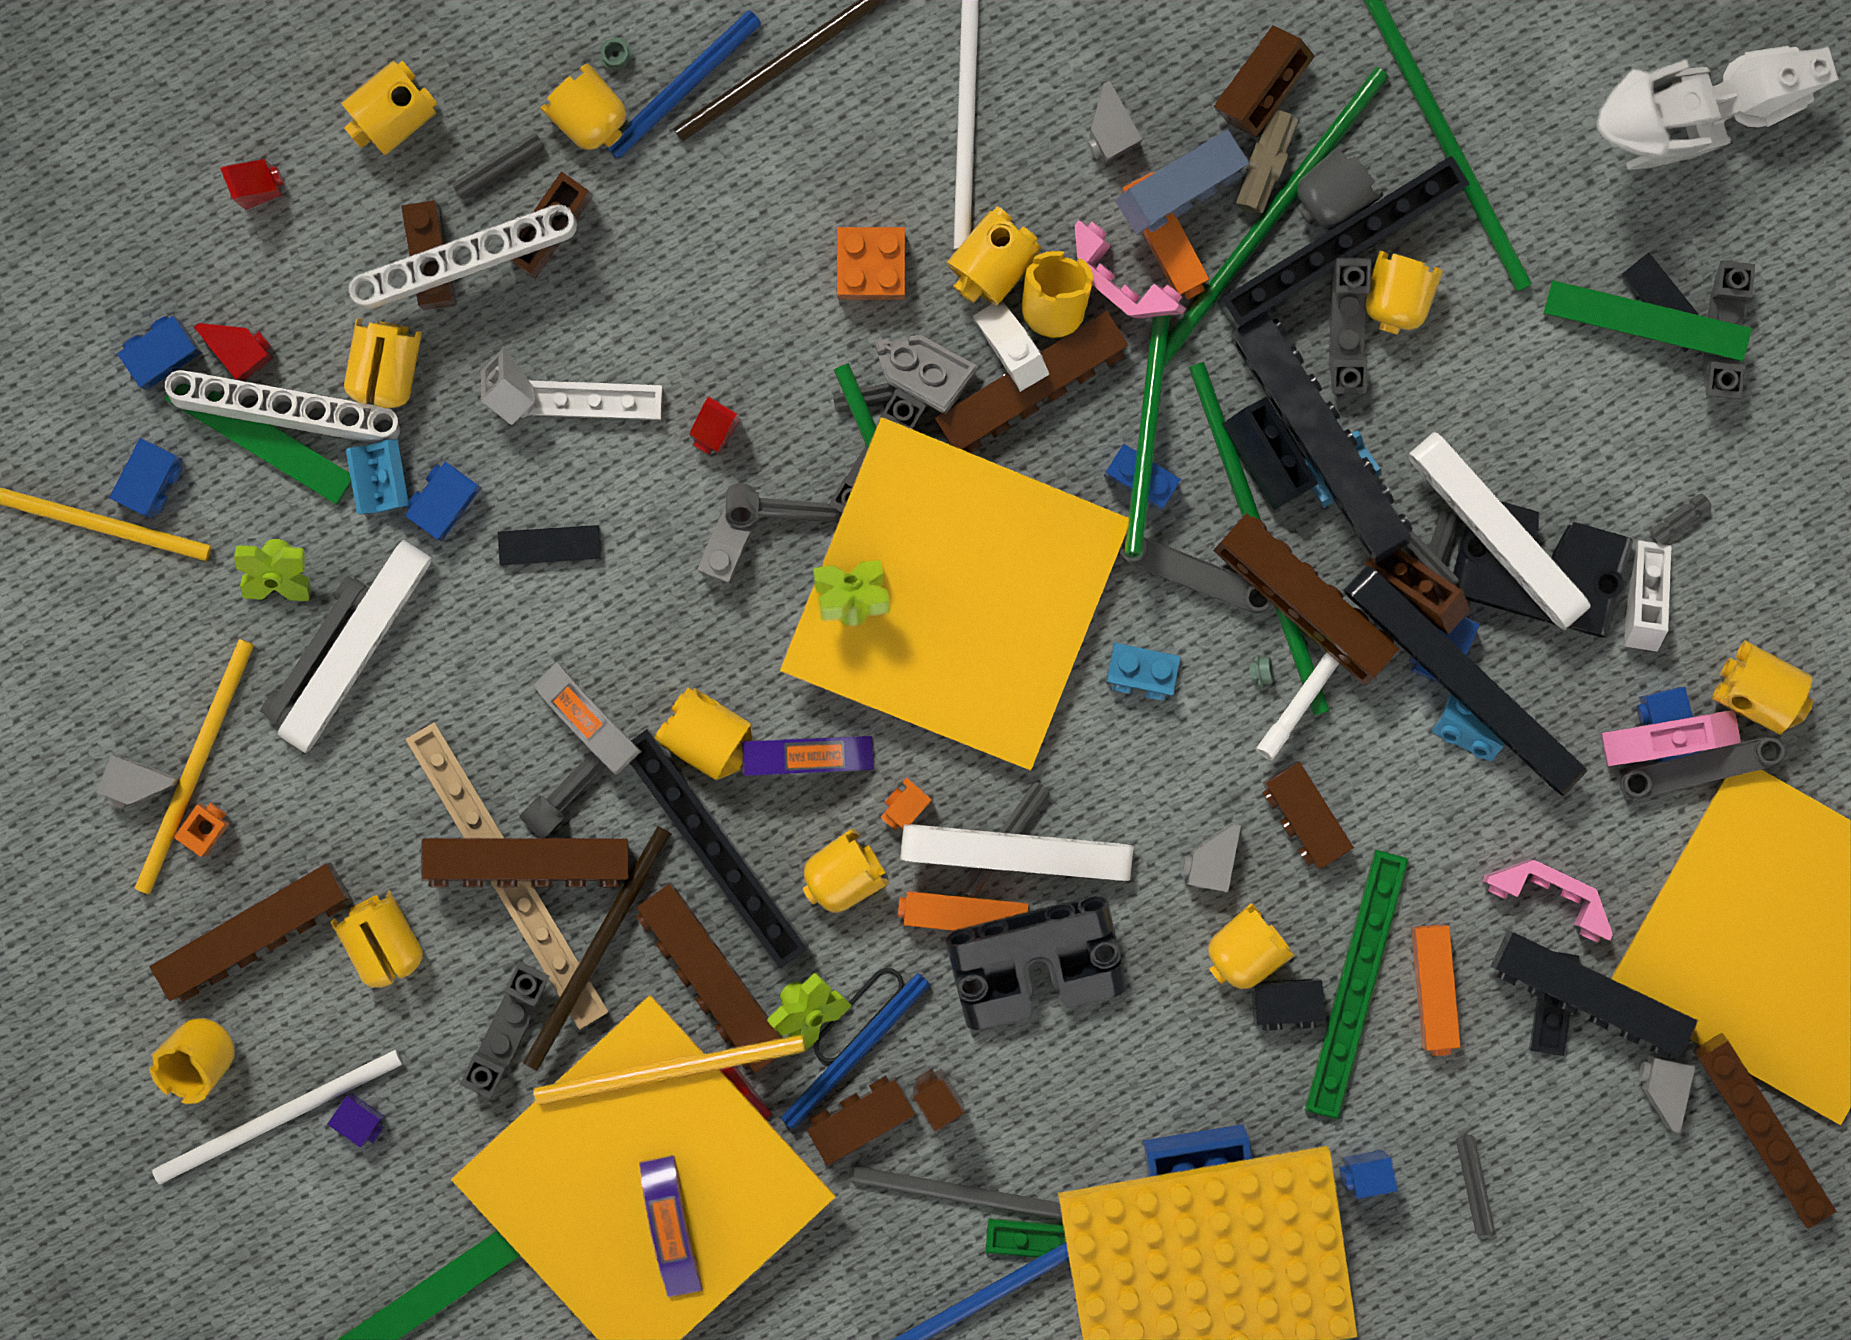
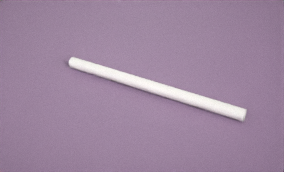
[953,0,979,250]
[152,1049,403,1184]

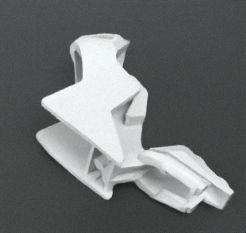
[1597,46,1838,170]

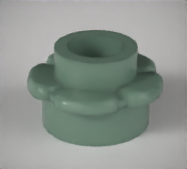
[599,37,632,71]
[1249,655,1274,688]

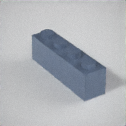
[1115,129,1250,235]

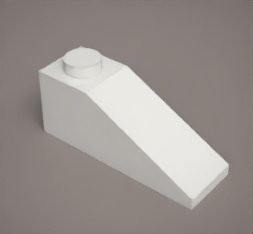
[972,301,1049,391]
[1624,540,1671,652]

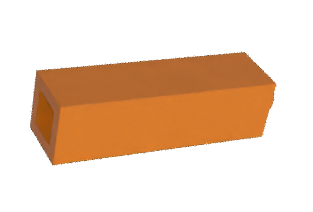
[1121,172,1209,300]
[898,890,1029,931]
[1411,924,1461,1056]

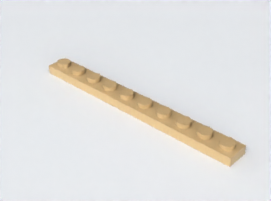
[405,722,608,1030]

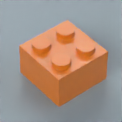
[837,227,905,300]

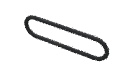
[814,968,904,1064]

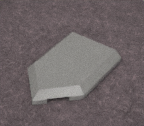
[875,335,978,414]

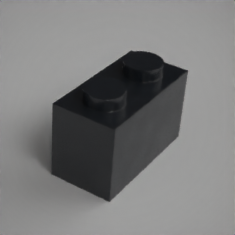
[1252,978,1325,1031]

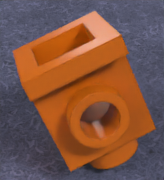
[880,777,932,831]
[174,802,230,857]

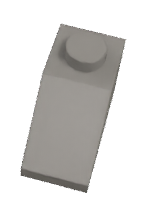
[1087,80,1143,164]
[481,349,535,425]
[697,509,756,584]
[96,755,180,808]
[1181,824,1241,892]
[1639,1055,1695,1133]

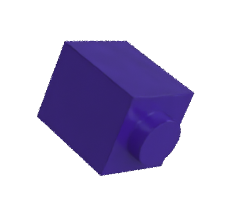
[327,1093,385,1148]

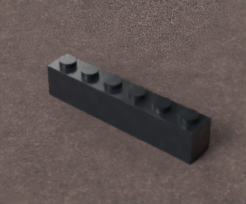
[1490,930,1698,1059]

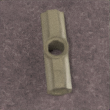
[1235,110,1299,215]

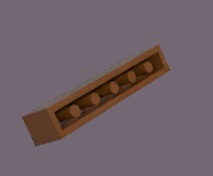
[935,311,1128,453]
[1213,513,1399,686]
[421,838,628,888]
[149,863,351,1003]
[636,882,784,1073]
[1693,1033,1837,1229]

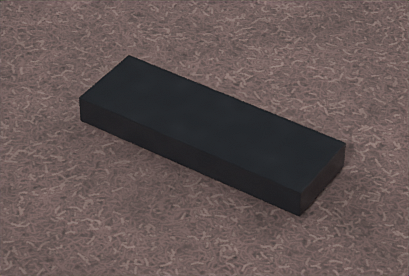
[1622,253,1699,353]
[498,525,602,566]
[1529,951,1579,1056]

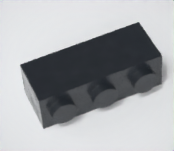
[1223,396,1318,510]

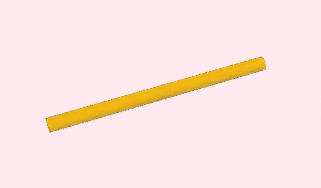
[0,487,212,562]
[134,639,255,894]
[534,1035,806,1105]

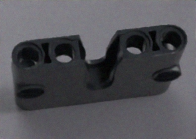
[1453,501,1633,638]
[945,895,1127,1030]

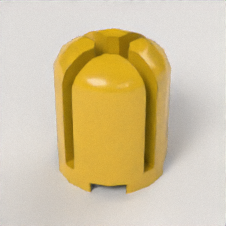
[344,318,422,408]
[330,890,423,988]

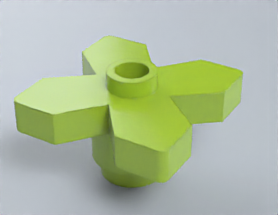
[234,539,311,601]
[813,560,890,626]
[767,973,851,1051]

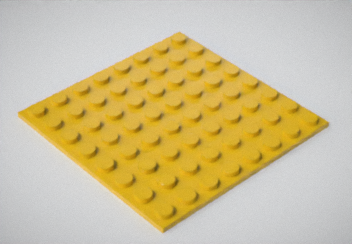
[779,417,1129,771]
[1611,769,1851,1125]
[451,994,836,1340]

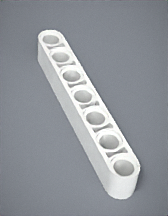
[349,205,577,309]
[165,370,400,443]
[1408,432,1591,630]
[277,540,432,753]
[900,824,1134,881]

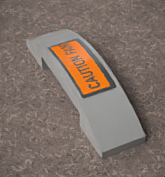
[533,662,641,775]

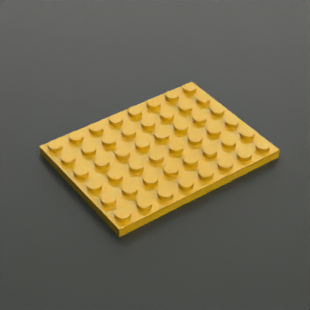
[1058,1146,1357,1340]

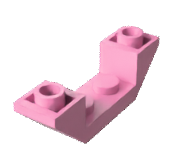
[1075,220,1187,319]
[1601,710,1741,766]
[1482,859,1613,943]

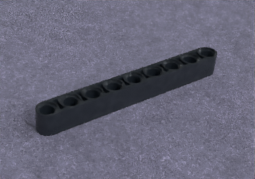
[1343,565,1587,796]

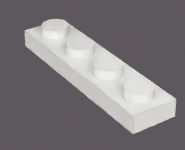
[529,380,663,420]

